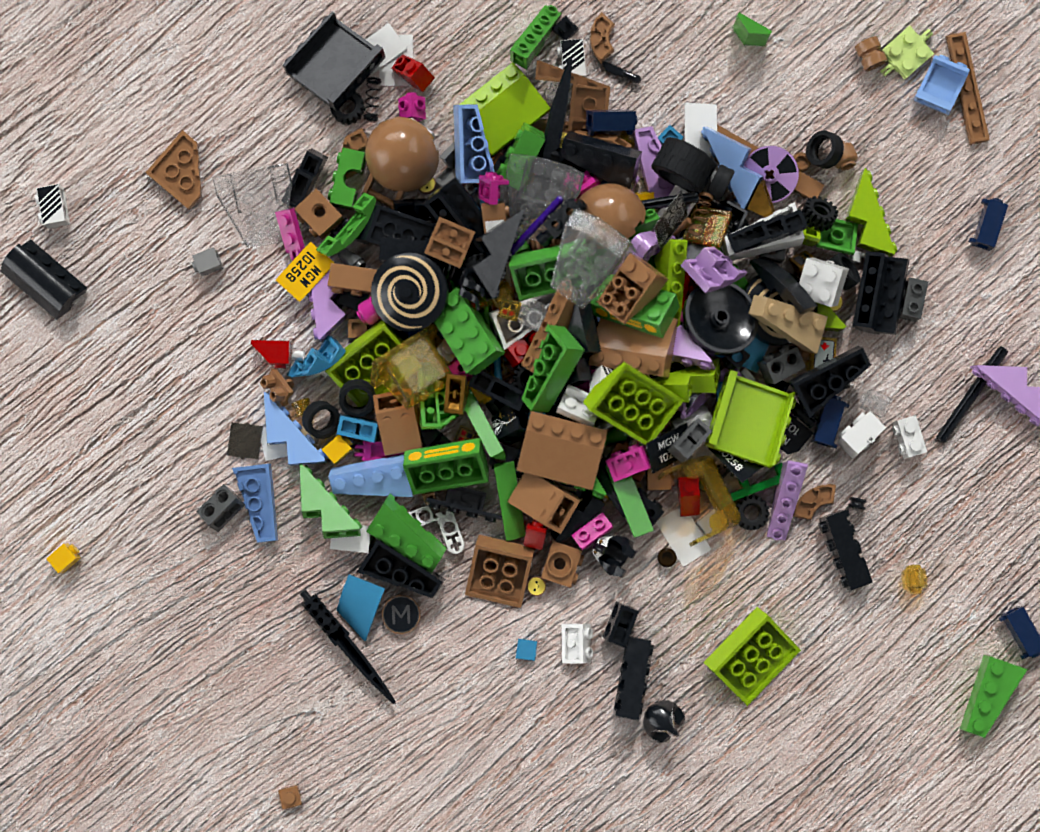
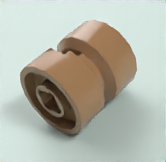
[855,36,888,72]

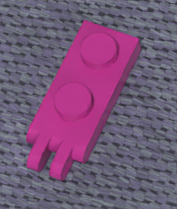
[275,208,305,261]
[354,441,404,461]

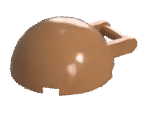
[362,117,439,210]
[554,183,646,249]

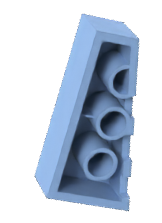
[453,104,495,183]
[328,454,413,497]

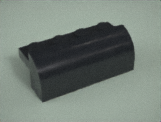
[424,177,485,259]
[0,240,88,320]
[853,251,909,335]

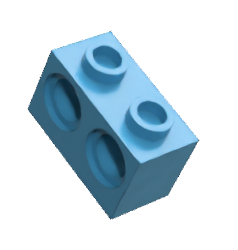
[337,414,380,443]

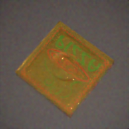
[683,204,732,248]

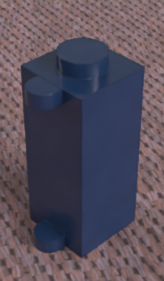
[586,109,638,136]
[968,198,1008,251]
[811,396,850,449]
[998,606,1040,660]

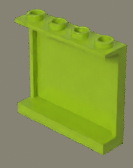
[704,370,796,468]

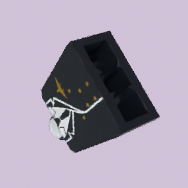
[491,405,529,445]

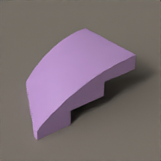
[680,247,748,293]

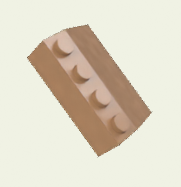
[588,318,678,377]
[516,411,608,490]

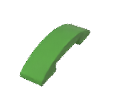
[316,193,376,257]

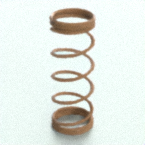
[688,192,713,236]

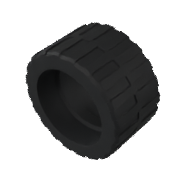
[651,137,717,194]

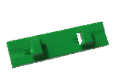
[727,463,782,502]

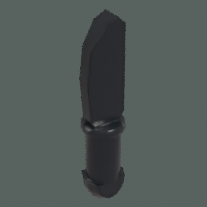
[603,61,642,84]

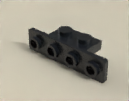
[425,487,502,523]

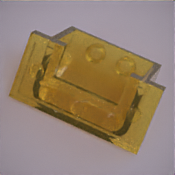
[370,324,453,410]

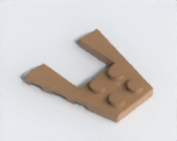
[532,60,611,132]

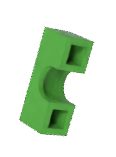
[328,147,366,211]

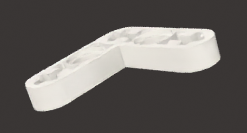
[408,500,465,554]

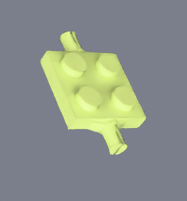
[881,25,934,80]

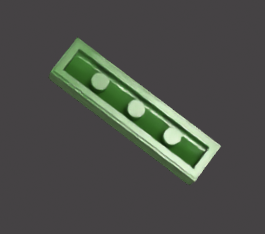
[465,389,506,460]
[494,461,526,541]
[605,465,654,538]

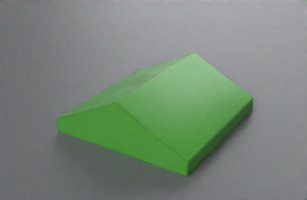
[733,12,772,46]
[816,219,858,255]

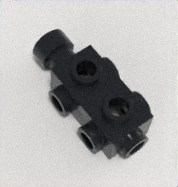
[536,198,589,248]

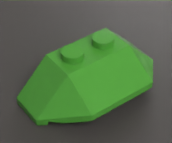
[417,363,459,429]

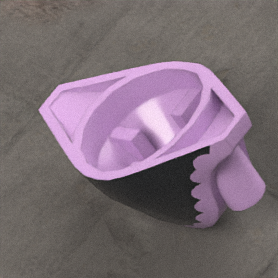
[678,393,713,419]

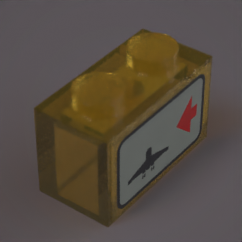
[805,337,837,371]

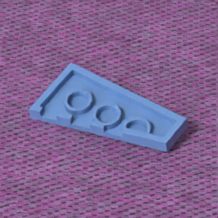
[232,464,278,543]

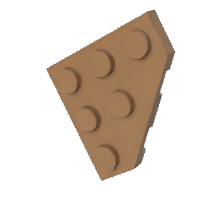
[145,130,202,210]

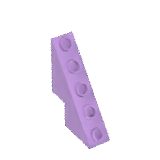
[308,271,347,342]
[672,325,715,370]
[970,365,1040,426]
[766,461,808,540]

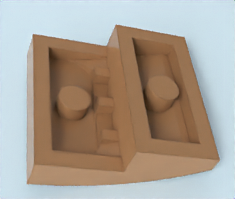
[424,216,475,268]

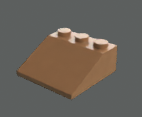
[465,535,535,608]

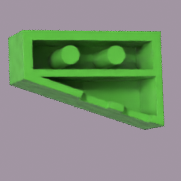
[496,122,545,191]

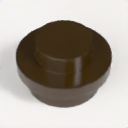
[657,548,677,567]

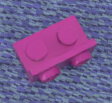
[478,172,509,205]
[606,443,651,482]
[571,512,613,550]

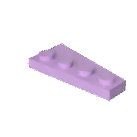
[633,126,675,198]

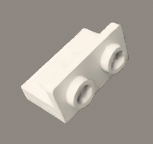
[556,385,597,427]
[562,623,593,664]

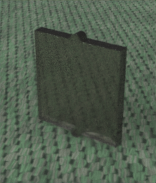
[227,422,263,459]

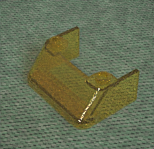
[657,455,741,547]

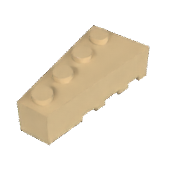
[749,295,828,354]

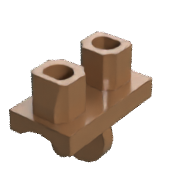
[260,368,294,406]

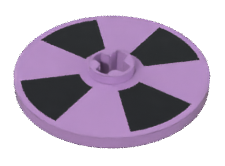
[743,146,799,203]

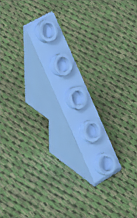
[701,126,763,210]
[264,392,328,466]

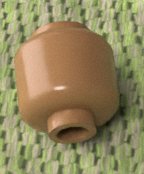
[835,141,858,171]

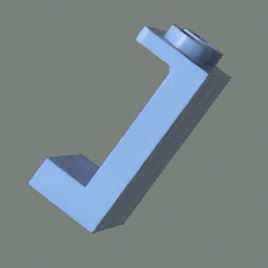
[914,55,970,115]

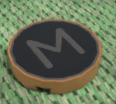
[382,595,421,634]

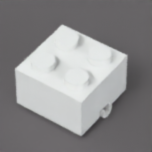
[799,257,849,307]
[837,411,886,459]

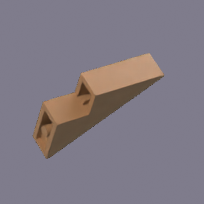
[521,281,575,373]

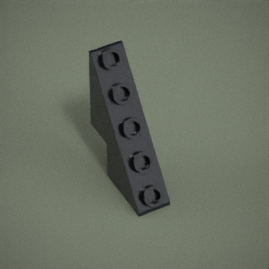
[467,210,525,300]
[562,301,601,390]

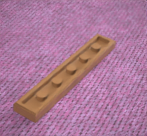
[946,32,990,145]

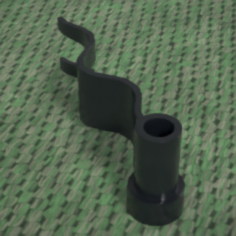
[442,262,485,311]

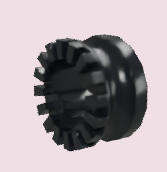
[848,497,867,510]

